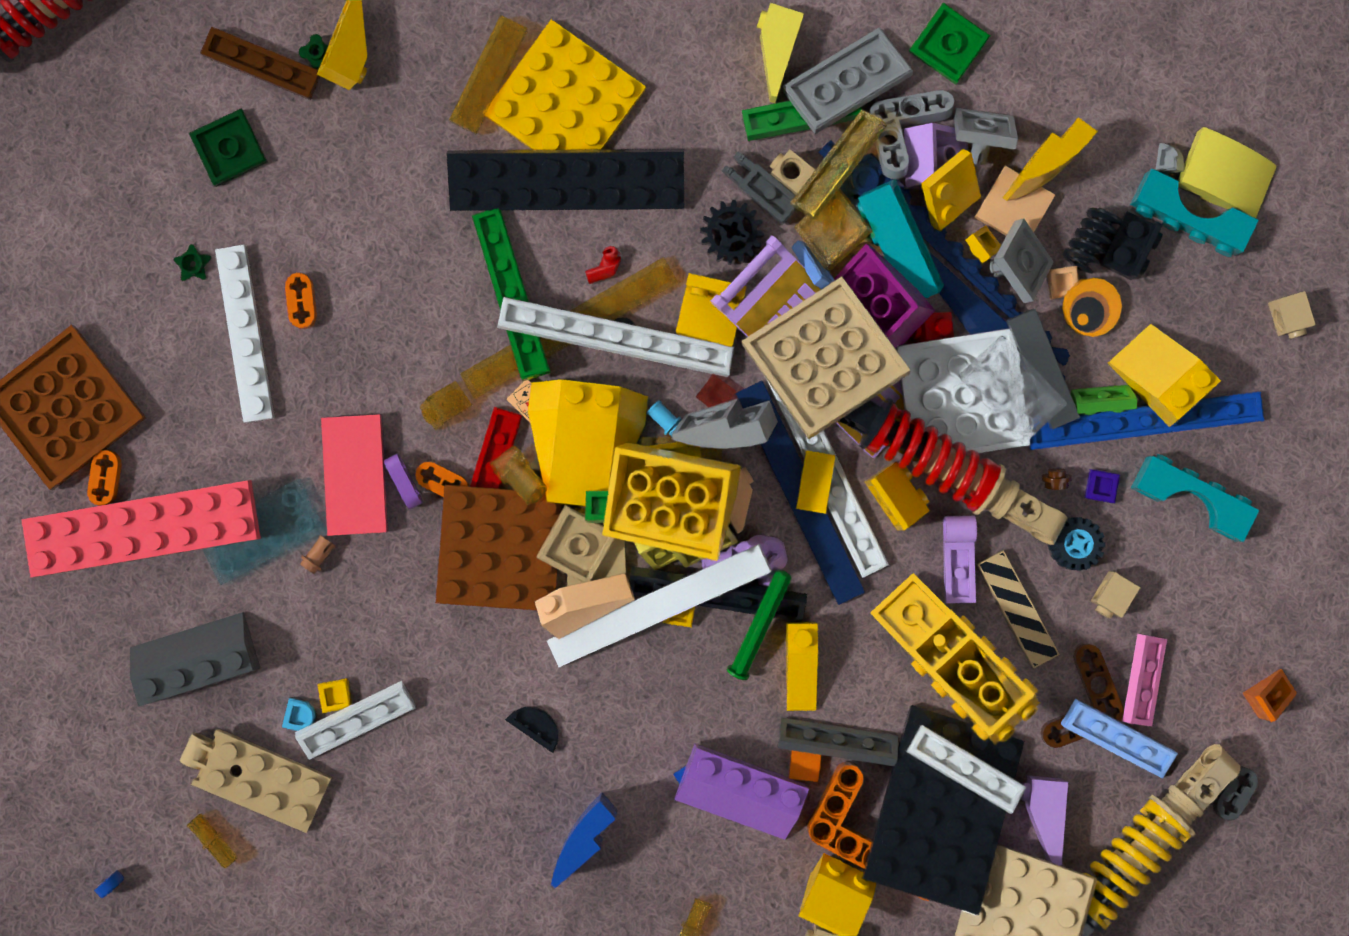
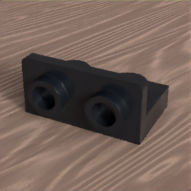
[1099,211,1163,280]

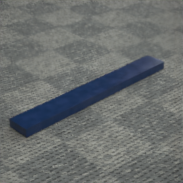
[735,381,865,605]

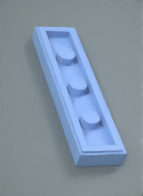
[1061,698,1178,779]

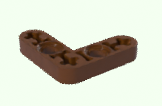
[1040,644,1124,748]

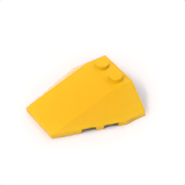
[528,379,648,507]

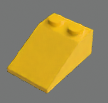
[1108,324,1221,427]

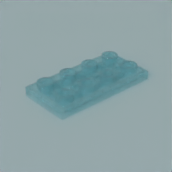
[202,479,327,585]

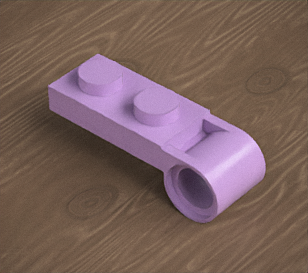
[943,515,977,603]

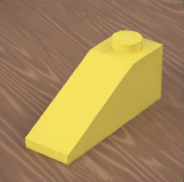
[757,3,804,103]

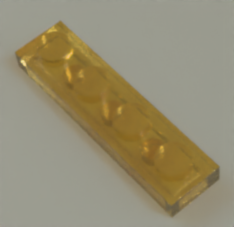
[449,15,528,135]
[790,110,887,220]

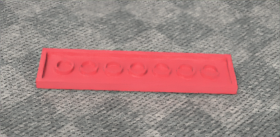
[21,480,261,578]

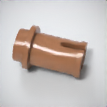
[300,535,336,574]

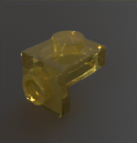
[420,381,472,430]

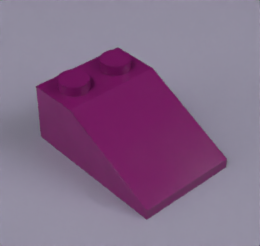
[834,243,935,351]

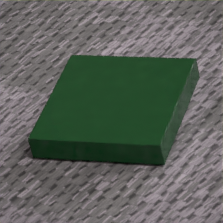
[189,108,268,187]

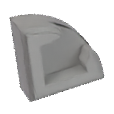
[1156,143,1184,174]

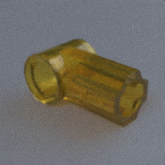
[490,445,547,505]

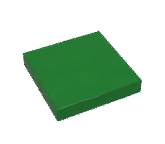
[908,2,991,85]

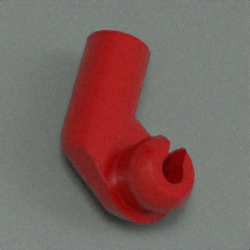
[585,246,621,284]

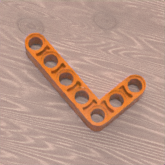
[807,761,930,901]

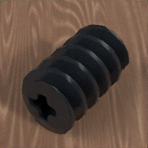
[1062,208,1124,274]

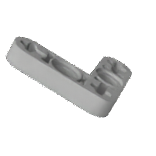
[870,90,954,179]

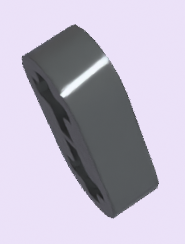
[1213,766,1258,820]

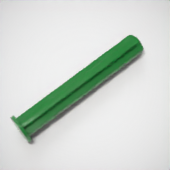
[727,570,792,680]

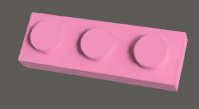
[1122,634,1167,727]

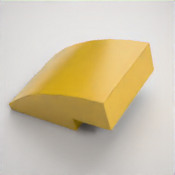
[1002,117,1098,201]

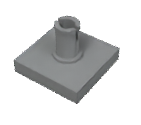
[954,108,1018,165]
[990,219,1054,303]

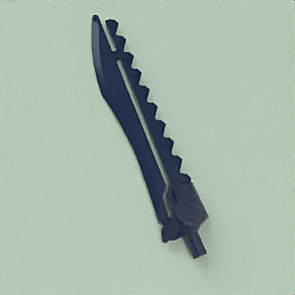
[818,140,1070,380]

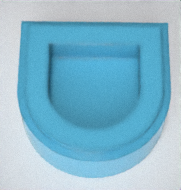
[282,698,316,731]

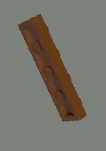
[200,26,321,101]

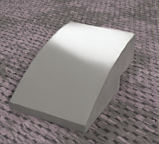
[671,398,778,448]

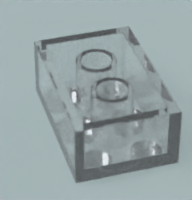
[958,335,1068,445]

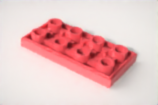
[321,414,388,536]

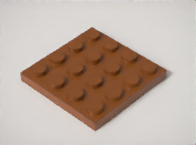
[0,325,146,490]
[435,485,562,610]

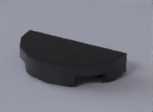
[505,707,559,753]

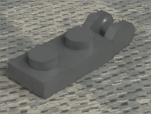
[722,152,802,225]

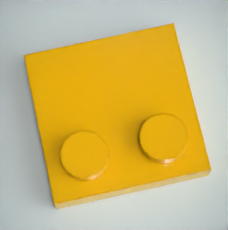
[921,149,981,231]

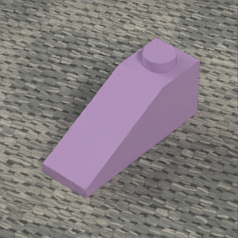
[1021,776,1068,866]

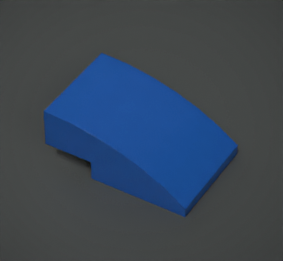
[551,792,618,888]

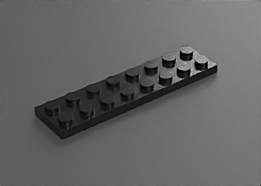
[446,149,684,211]

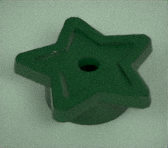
[173,244,212,281]

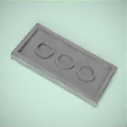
[782,27,913,134]

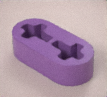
[384,453,423,510]

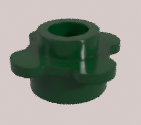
[299,34,328,70]

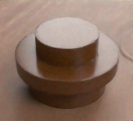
[1042,468,1072,490]

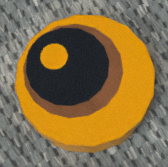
[1062,278,1122,337]

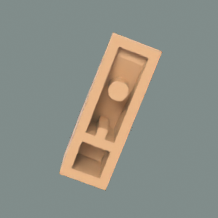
[535,574,635,639]

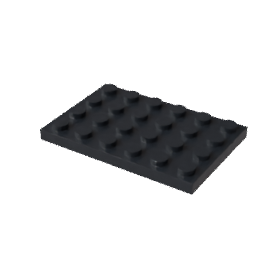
[861,705,1025,916]

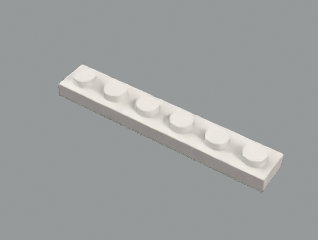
[215,245,275,423]

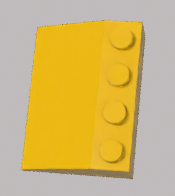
[602,442,741,561]

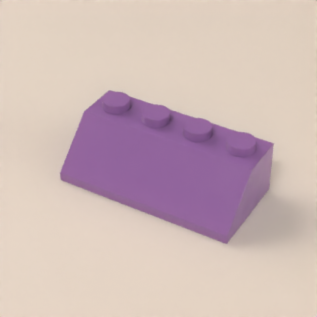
[674,743,809,840]

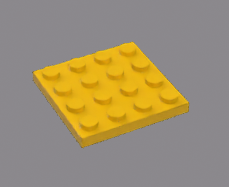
[483,19,646,150]

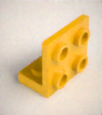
[676,273,747,347]

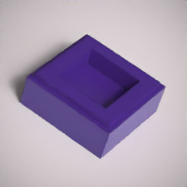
[1084,469,1120,504]

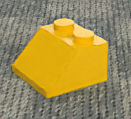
[864,461,930,531]
[799,853,876,936]

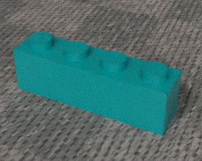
[858,179,944,298]

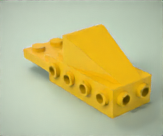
[870,573,1040,745]

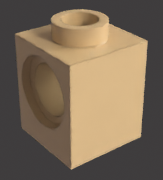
[770,150,817,197]
[1268,291,1316,339]
[1091,571,1141,619]

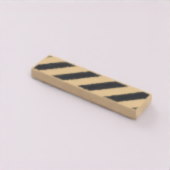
[976,550,1060,668]

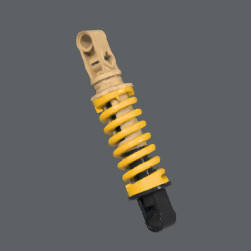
[1082,744,1241,936]

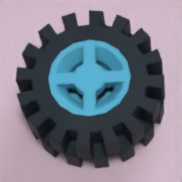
[1048,517,1106,571]

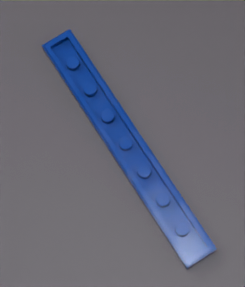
[1027,392,1264,450]

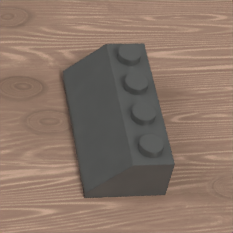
[130,612,261,707]

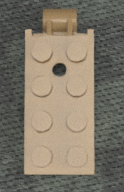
[180,729,332,833]

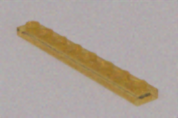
[460,257,678,400]

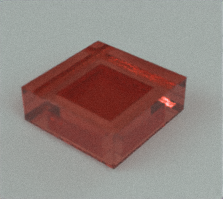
[695,374,736,407]

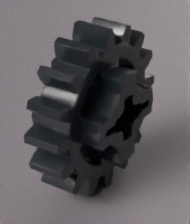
[700,200,764,265]

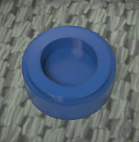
[94,870,124,898]

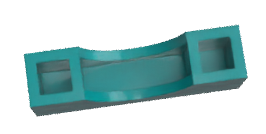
[1130,168,1259,257]
[1131,454,1260,542]

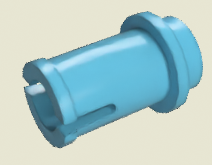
[646,400,682,437]

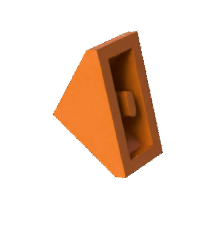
[1243,669,1297,722]

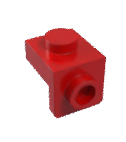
[908,312,954,344]

